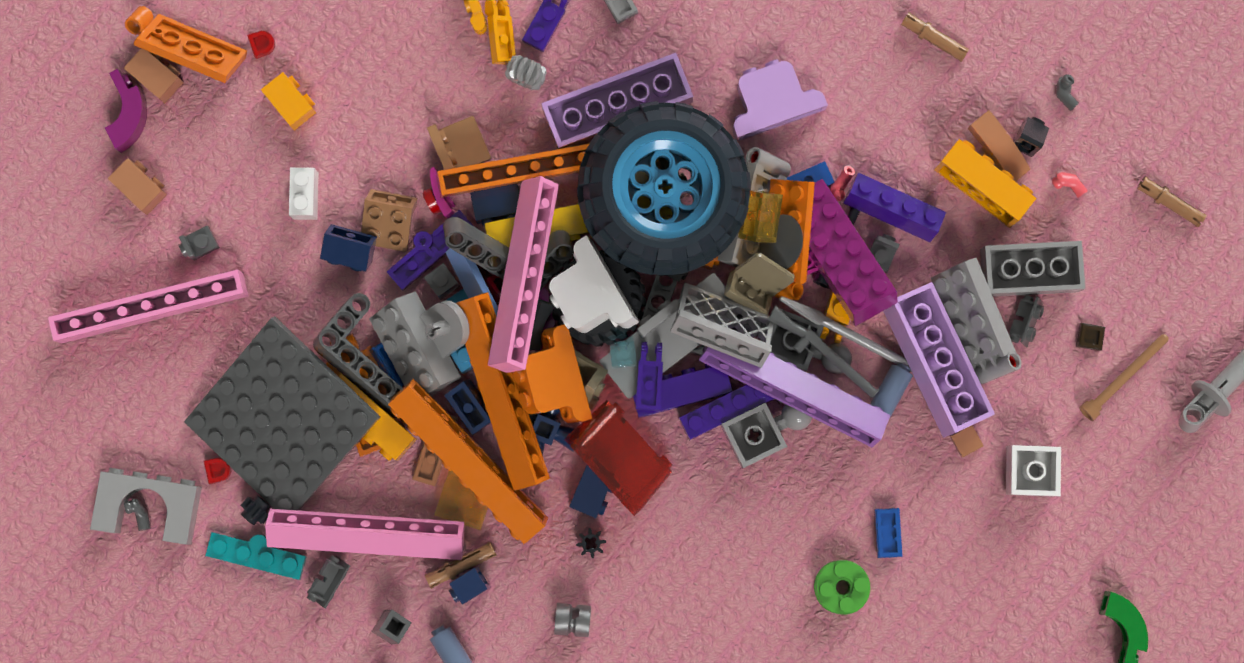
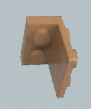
[427,116,491,170]
[361,189,418,252]

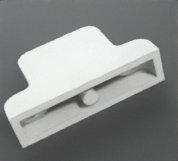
[549,235,639,333]

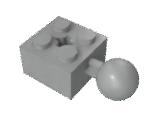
[720,403,812,469]

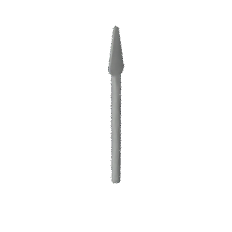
[780,296,912,372]

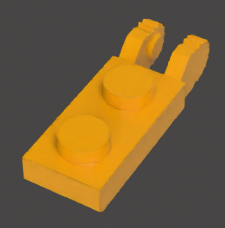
[463,0,488,35]
[484,0,516,65]

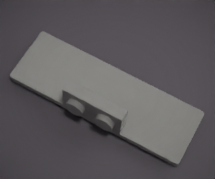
[600,273,739,399]

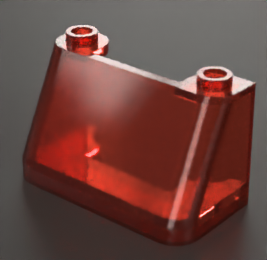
[564,400,672,516]

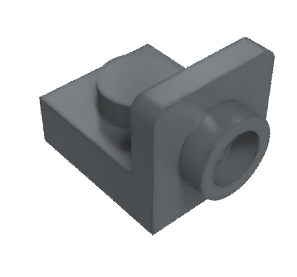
[179,226,220,261]
[870,234,900,274]

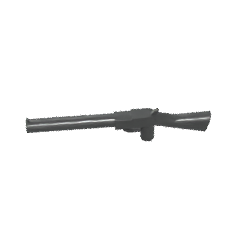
[768,305,880,398]

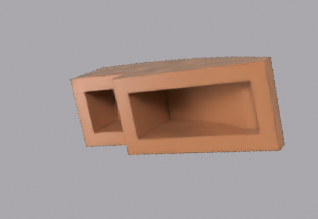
[967,110,1030,182]

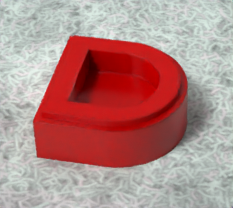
[247,31,275,59]
[422,188,441,214]
[204,458,232,484]

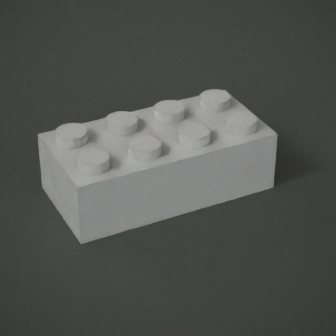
[980,241,1085,297]

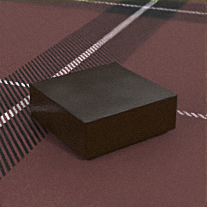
[1076,323,1105,351]

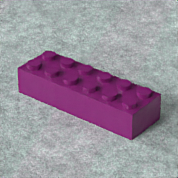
[809,179,898,326]

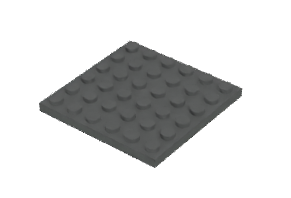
[184,317,380,511]

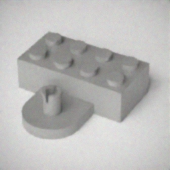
[369,291,469,396]

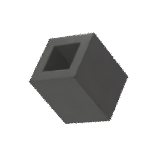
[424,263,460,300]
[371,609,412,645]

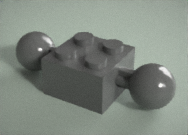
[731,309,852,374]

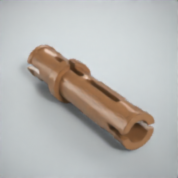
[901,12,969,62]
[1137,176,1207,227]
[425,542,497,589]

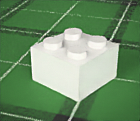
[1006,445,1061,496]

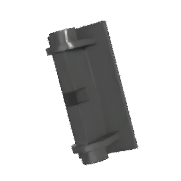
[1009,295,1044,348]
[307,555,350,609]

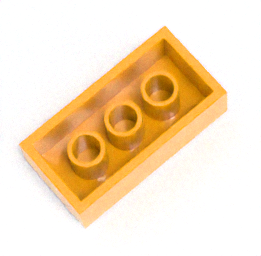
[934,139,1037,228]

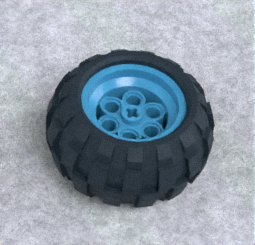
[577,101,751,275]

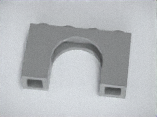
[90,468,202,545]

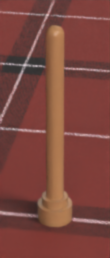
[1079,334,1169,421]

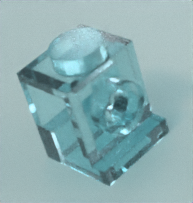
[610,341,637,369]

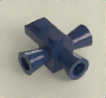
[529,409,582,456]

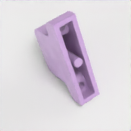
[733,59,828,141]

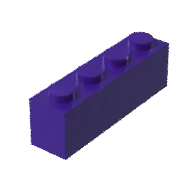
[843,172,946,242]
[633,364,732,418]
[679,385,774,441]

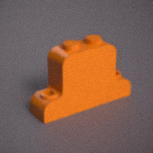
[513,324,592,423]

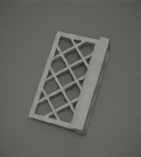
[670,283,774,368]

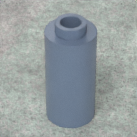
[870,363,913,417]
[429,625,472,663]

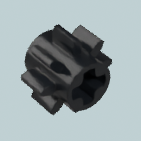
[240,495,271,525]
[576,528,606,558]

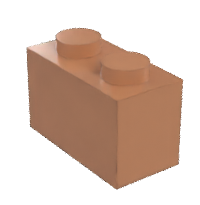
[124,48,183,104]
[107,158,167,215]

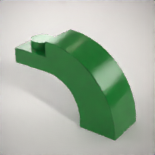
[1099,591,1148,663]

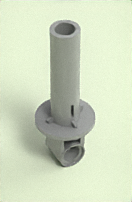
[1179,349,1244,433]

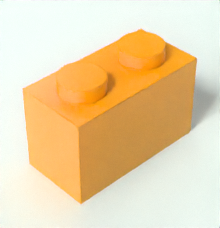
[261,72,316,131]

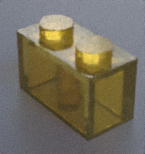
[738,190,783,243]

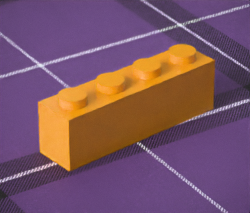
[339,374,417,461]

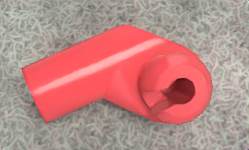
[830,166,855,201]
[1052,172,1088,198]

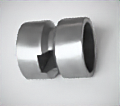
[554,603,591,637]

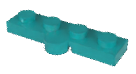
[205,532,307,580]

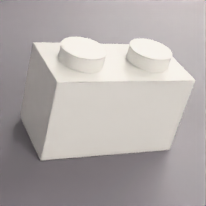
[289,167,319,220]

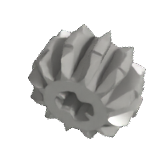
[505,55,547,90]

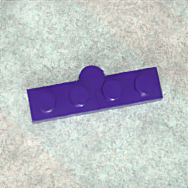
[387,210,473,291]

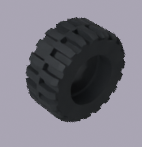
[549,250,646,347]

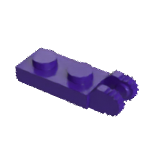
[522,0,570,52]
[636,342,663,411]

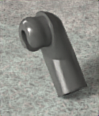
[1056,74,1079,111]
[124,498,151,531]

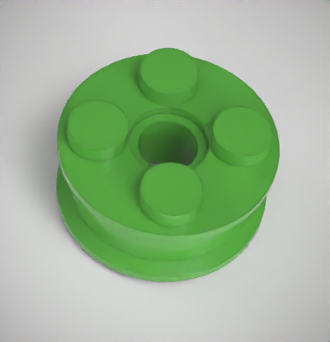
[814,560,870,615]

